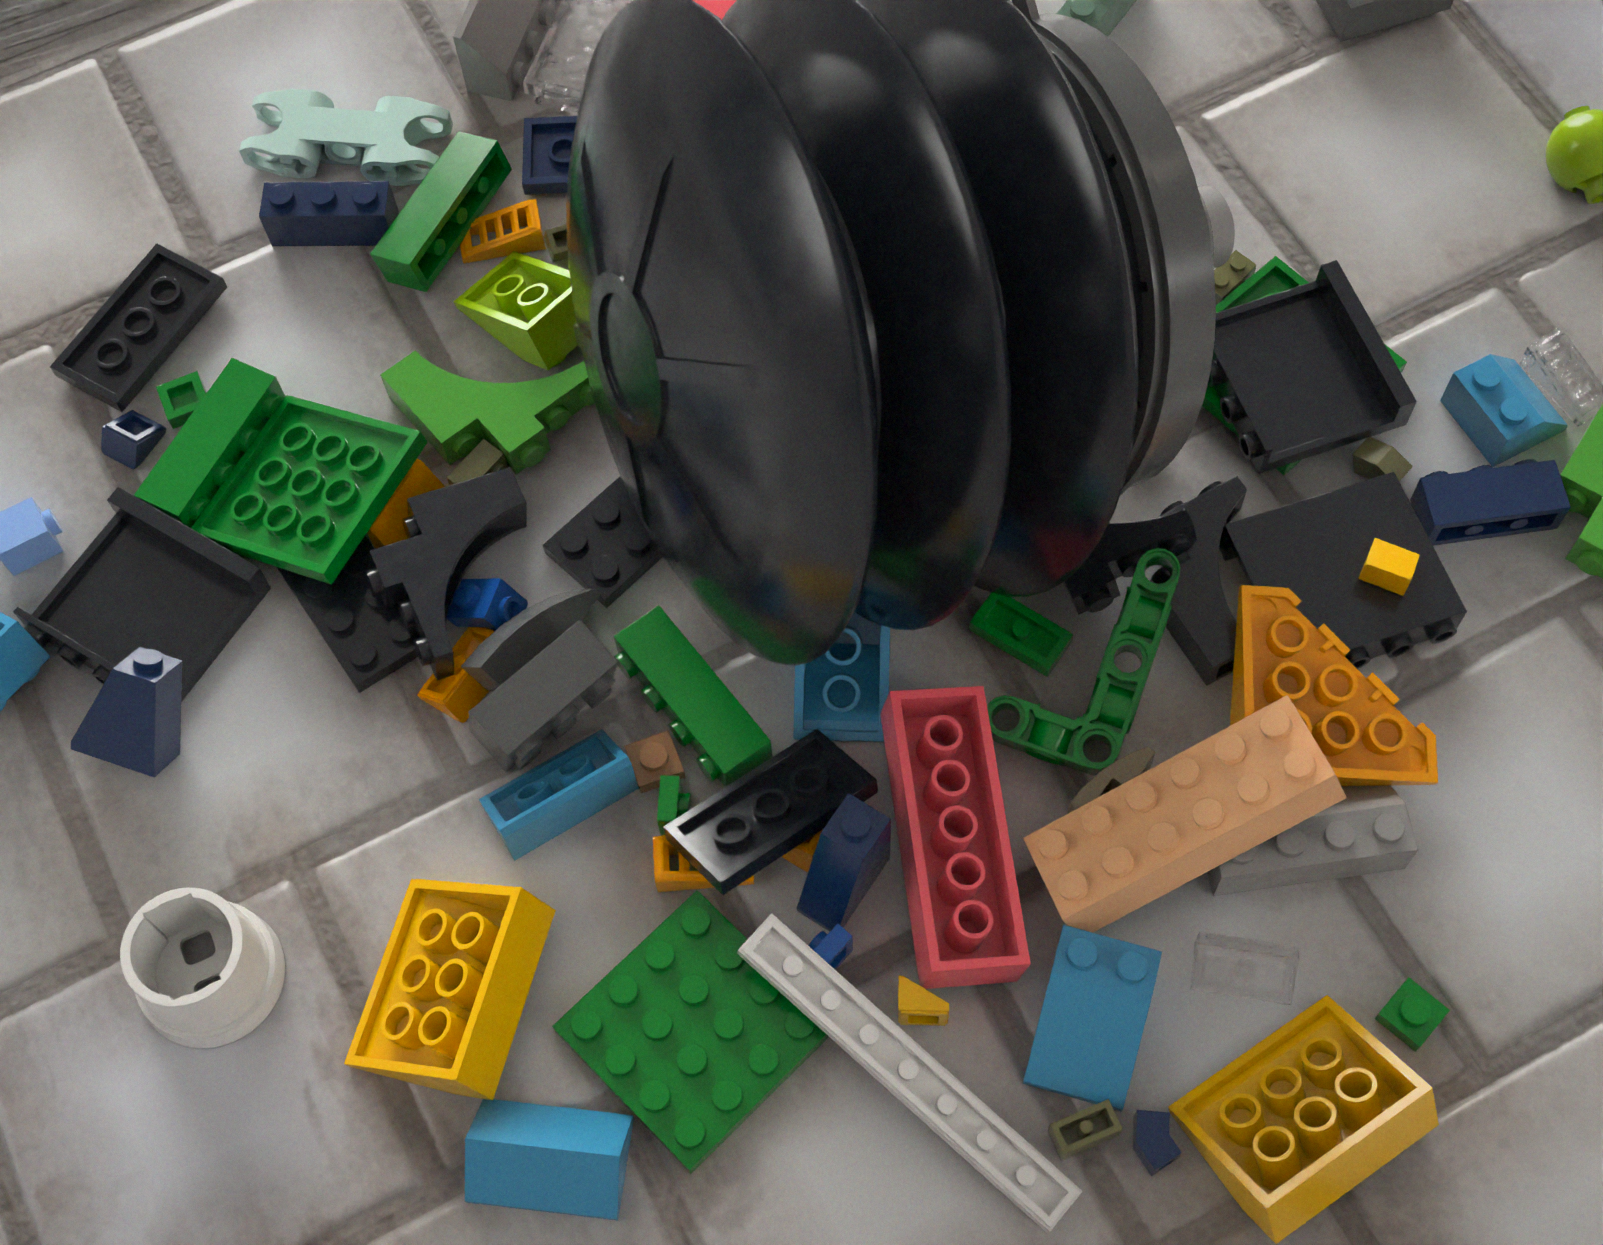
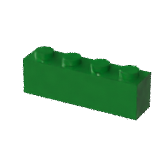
[370,131,512,292]
[134,358,285,528]
[614,605,773,787]

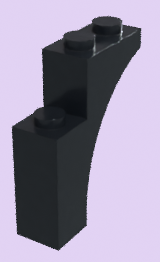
[1151,476,1247,686]

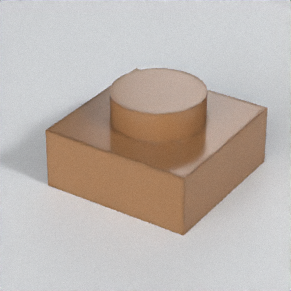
[624,730,686,794]

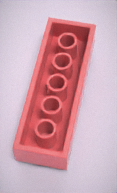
[880,686,1031,989]

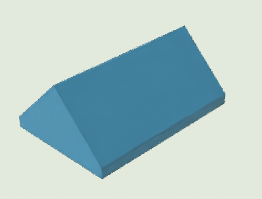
[479,729,639,861]
[465,1099,634,1221]

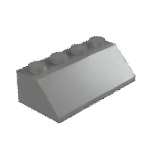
[453,0,557,101]
[1208,786,1418,896]

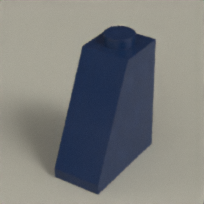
[71,647,182,778]
[797,793,891,932]

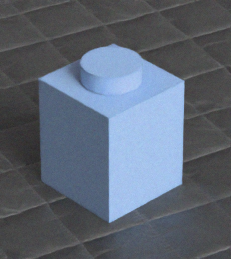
[0,497,64,576]

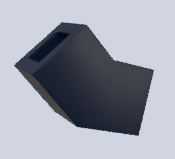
[1133,1110,1182,1176]

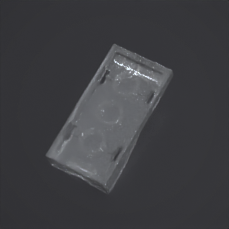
[523,0,632,114]

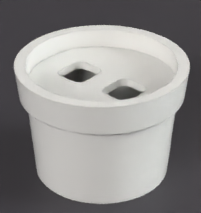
[120,887,285,1048]

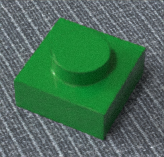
[156,371,207,429]
[657,775,691,835]
[1374,977,1450,1052]

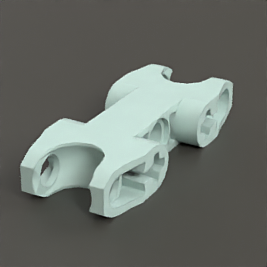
[239,89,453,186]

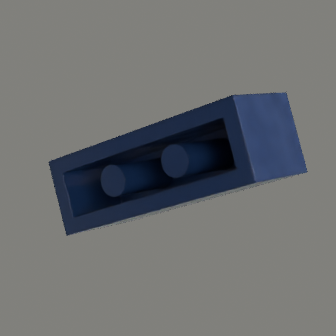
[259,181,399,247]
[1410,459,1571,546]

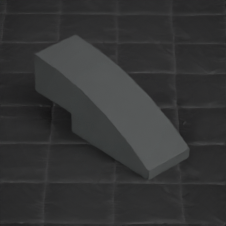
[461,589,600,690]

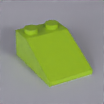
[453,251,577,371]

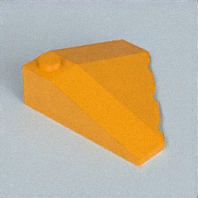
[1230,585,1438,786]

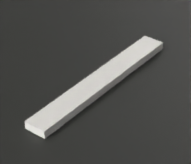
[737,913,1083,1233]

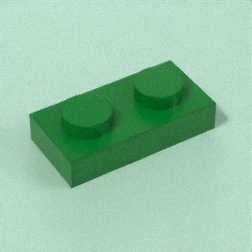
[969,593,1074,677]

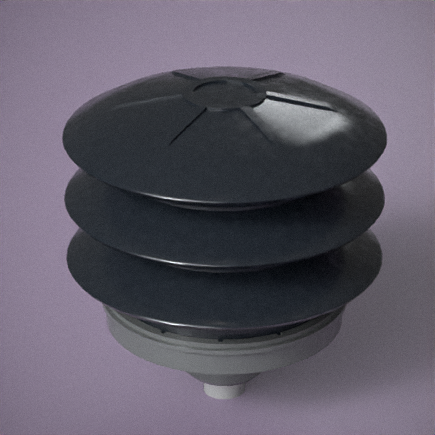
[566,0,1235,666]

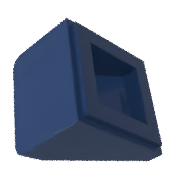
[101,410,166,469]

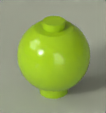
[1545,106,1603,204]

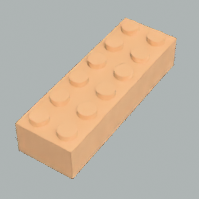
[1023,695,1347,933]

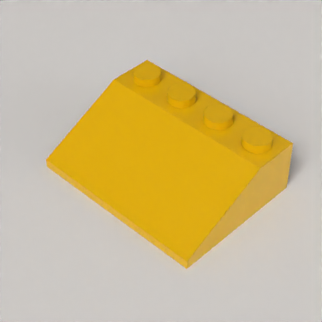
[344,878,556,1100]
[1168,995,1439,1244]

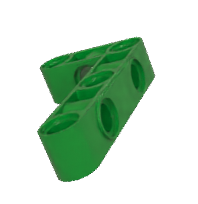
[987,548,1181,776]

